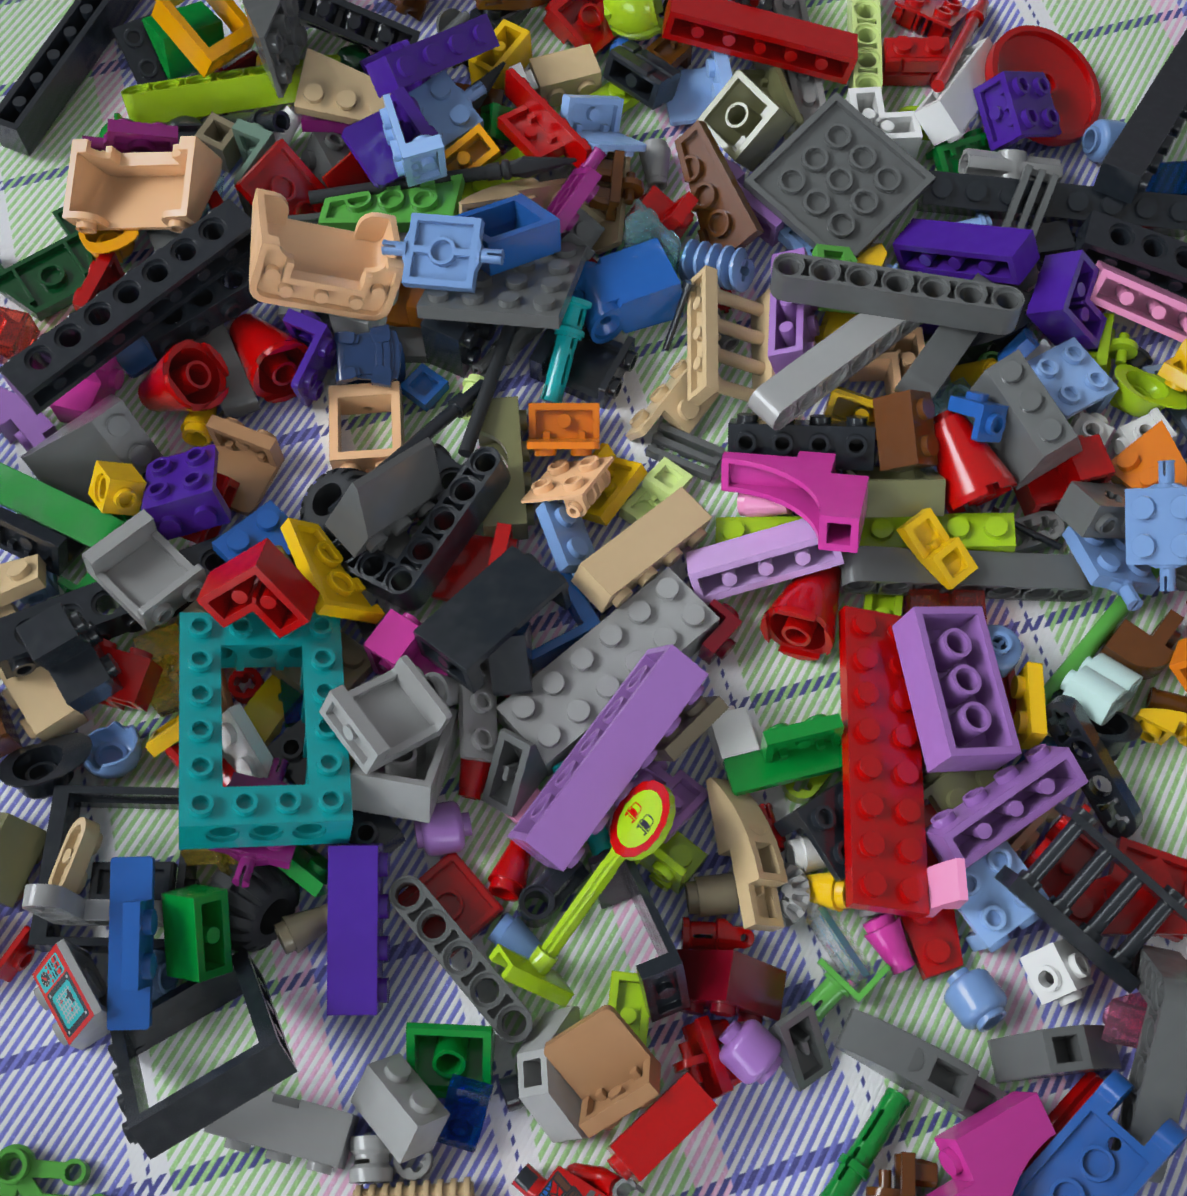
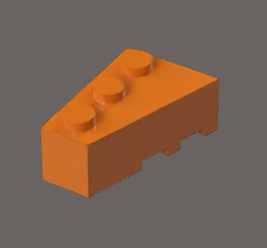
[1111,420,1187,488]

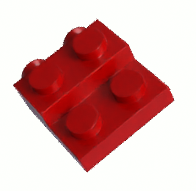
[543,0,619,57]

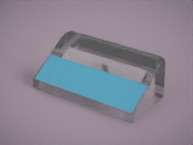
[806,906,875,987]

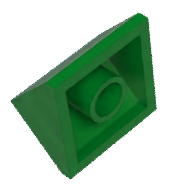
[142,1,225,80]
[406,1022,496,1100]

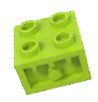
[634,831,708,895]

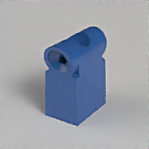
[572,238,683,344]

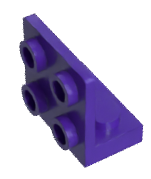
[973,71,1062,152]

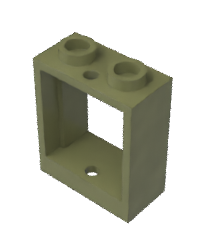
[843,466,946,518]

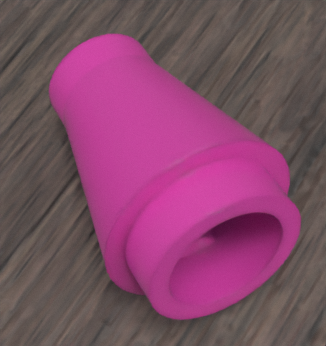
[862,913,915,975]

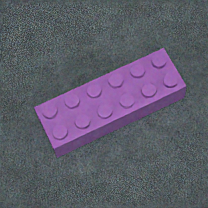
[507,644,709,872]

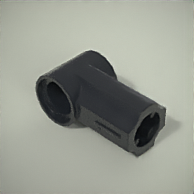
[517,860,590,928]

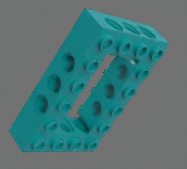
[179,612,353,850]

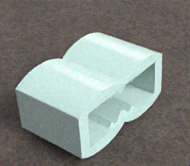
[1060,653,1143,726]

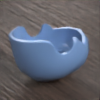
[83,721,142,779]

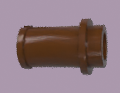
[1145,687,1187,713]

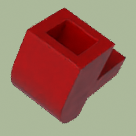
[624,185,699,246]

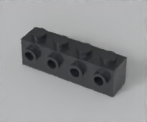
[728,413,876,471]
[267,720,406,854]

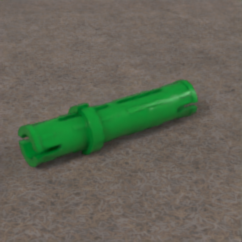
[819,1087,911,1196]

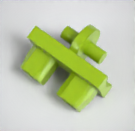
[1087,313,1139,377]

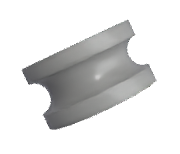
[393,1151,434,1181]

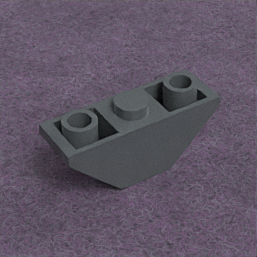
[987,1024,1122,1084]

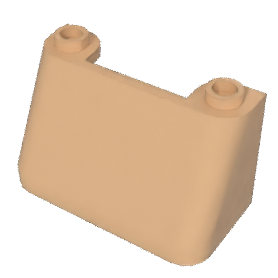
[62,136,223,234]
[249,188,404,321]

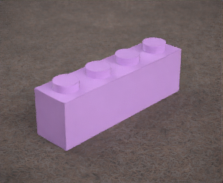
[686,518,845,603]

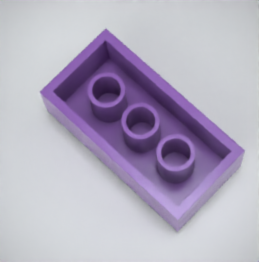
[892,606,1022,773]

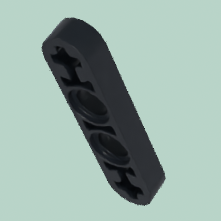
[1046,695,1143,838]

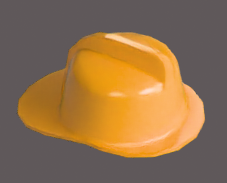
[78,230,139,264]

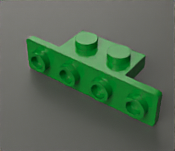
[723,713,844,796]

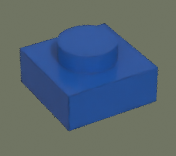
[400,363,450,412]

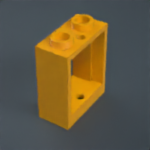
[151,0,255,78]

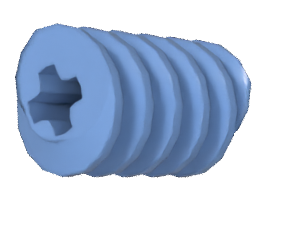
[678,239,755,293]

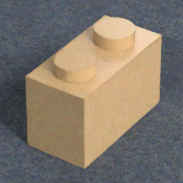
[529,44,602,107]

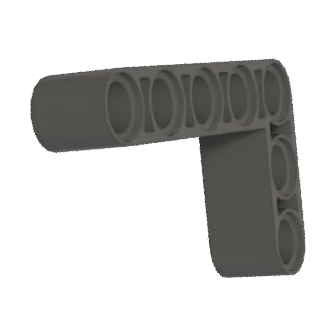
[1111,945,1187,1183]

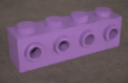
[768,247,820,374]
[925,744,1089,868]

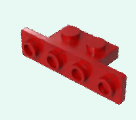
[497,68,592,168]

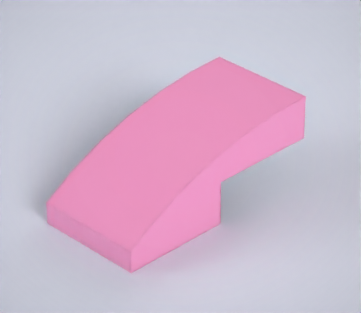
[926,858,969,917]

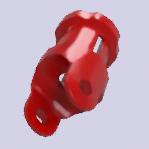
[681,917,755,950]

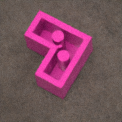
[50,356,125,423]
[363,609,451,677]

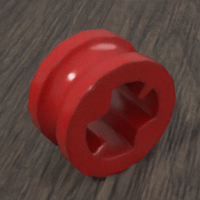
[228,667,265,705]

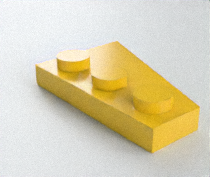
[280,518,385,624]

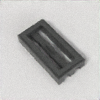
[1001,164,1059,237]
[645,422,725,482]

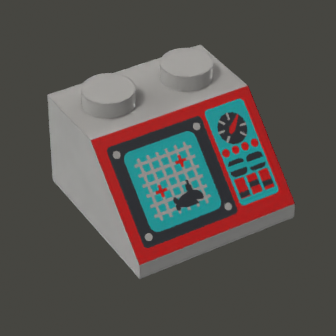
[32,938,110,1051]

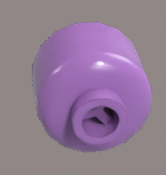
[413,801,472,857]
[719,1019,783,1085]

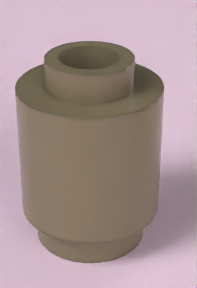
[685,873,739,917]

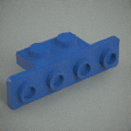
[107,856,158,1031]

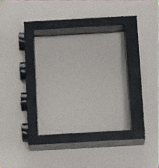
[28,785,205,953]
[108,948,298,1160]

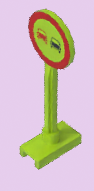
[489,780,676,1007]

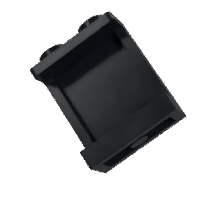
[529,327,638,409]

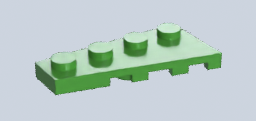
[318,174,465,233]

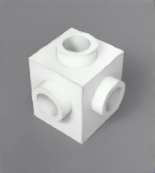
[1019,939,1094,1007]

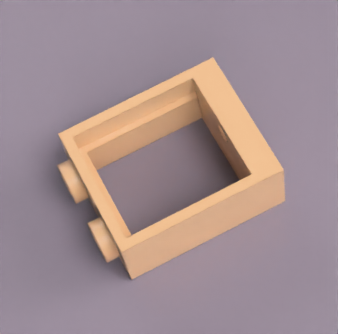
[328,381,405,473]

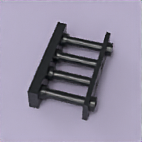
[994,802,1187,994]

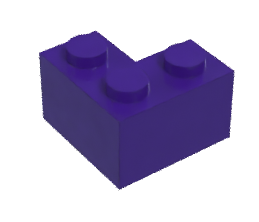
[1026,250,1107,350]

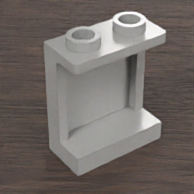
[81,509,206,632]
[319,655,452,775]

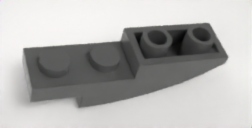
[834,1008,1008,1120]

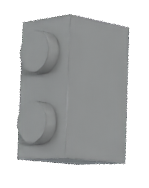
[351,1053,450,1164]

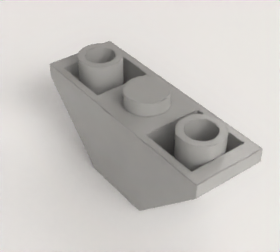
[517,1006,588,1143]

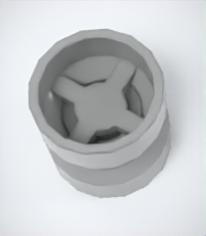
[349,1135,393,1184]

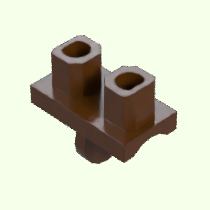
[589,150,644,222]
[866,1152,938,1196]

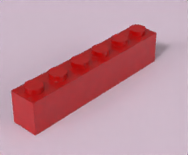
[662,0,858,85]

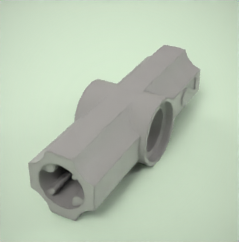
[958,148,1063,183]

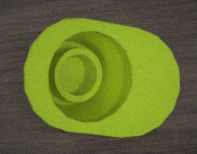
[1109,364,1187,418]

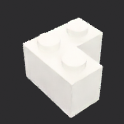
[846,87,923,160]

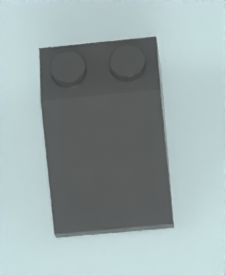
[21,393,163,504]

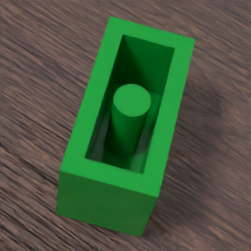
[161,884,233,983]

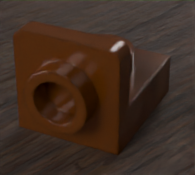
[646,34,693,69]

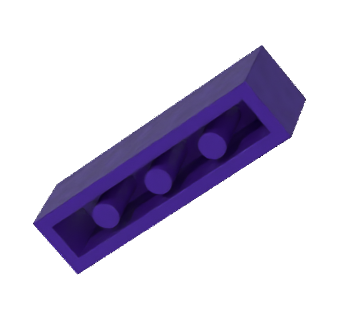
[365,13,500,98]
[892,218,1040,285]
[327,843,390,1016]

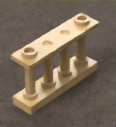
[687,265,775,419]

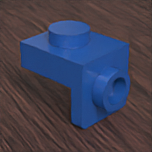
[947,390,1009,443]

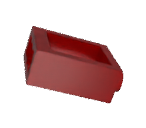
[606,1072,718,1182]

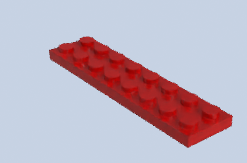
[838,605,930,918]

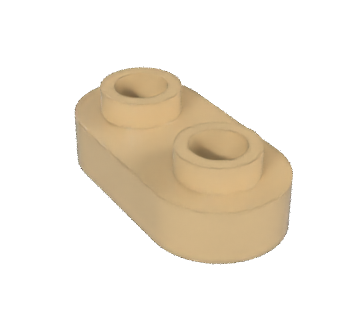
[48,817,103,894]

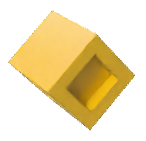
[88,460,147,516]

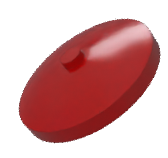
[985,25,1101,147]

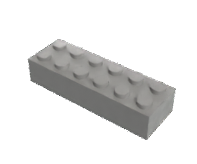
[496,566,720,777]

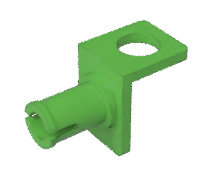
[801,958,892,1023]

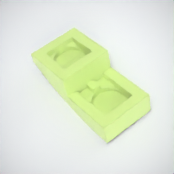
[618,456,693,525]

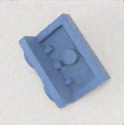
[535,502,595,576]

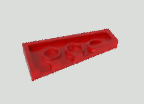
[896,804,964,981]

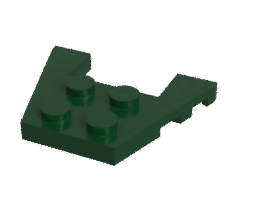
[0,206,95,322]

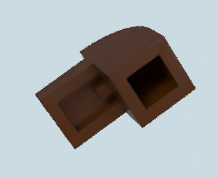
[1099,609,1184,680]

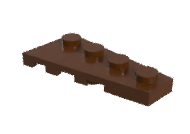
[674,120,764,250]

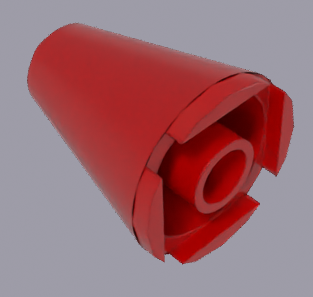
[229,313,308,403]
[138,339,229,412]
[933,410,1018,514]
[760,566,841,661]

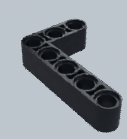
[332,446,511,611]

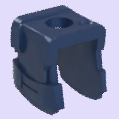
[334,324,406,388]

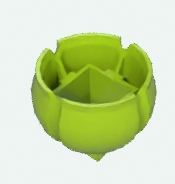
[603,0,664,41]

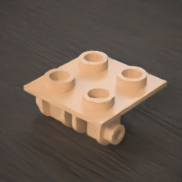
[521,455,614,518]

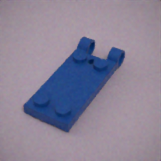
[1012,1070,1187,1196]

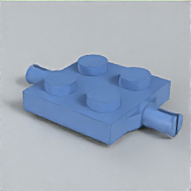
[408,70,487,151]
[381,213,505,293]
[1125,460,1187,592]
[1062,526,1160,611]

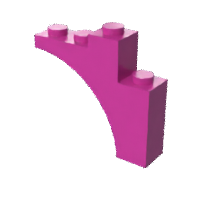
[721,451,869,553]
[925,1091,1056,1196]

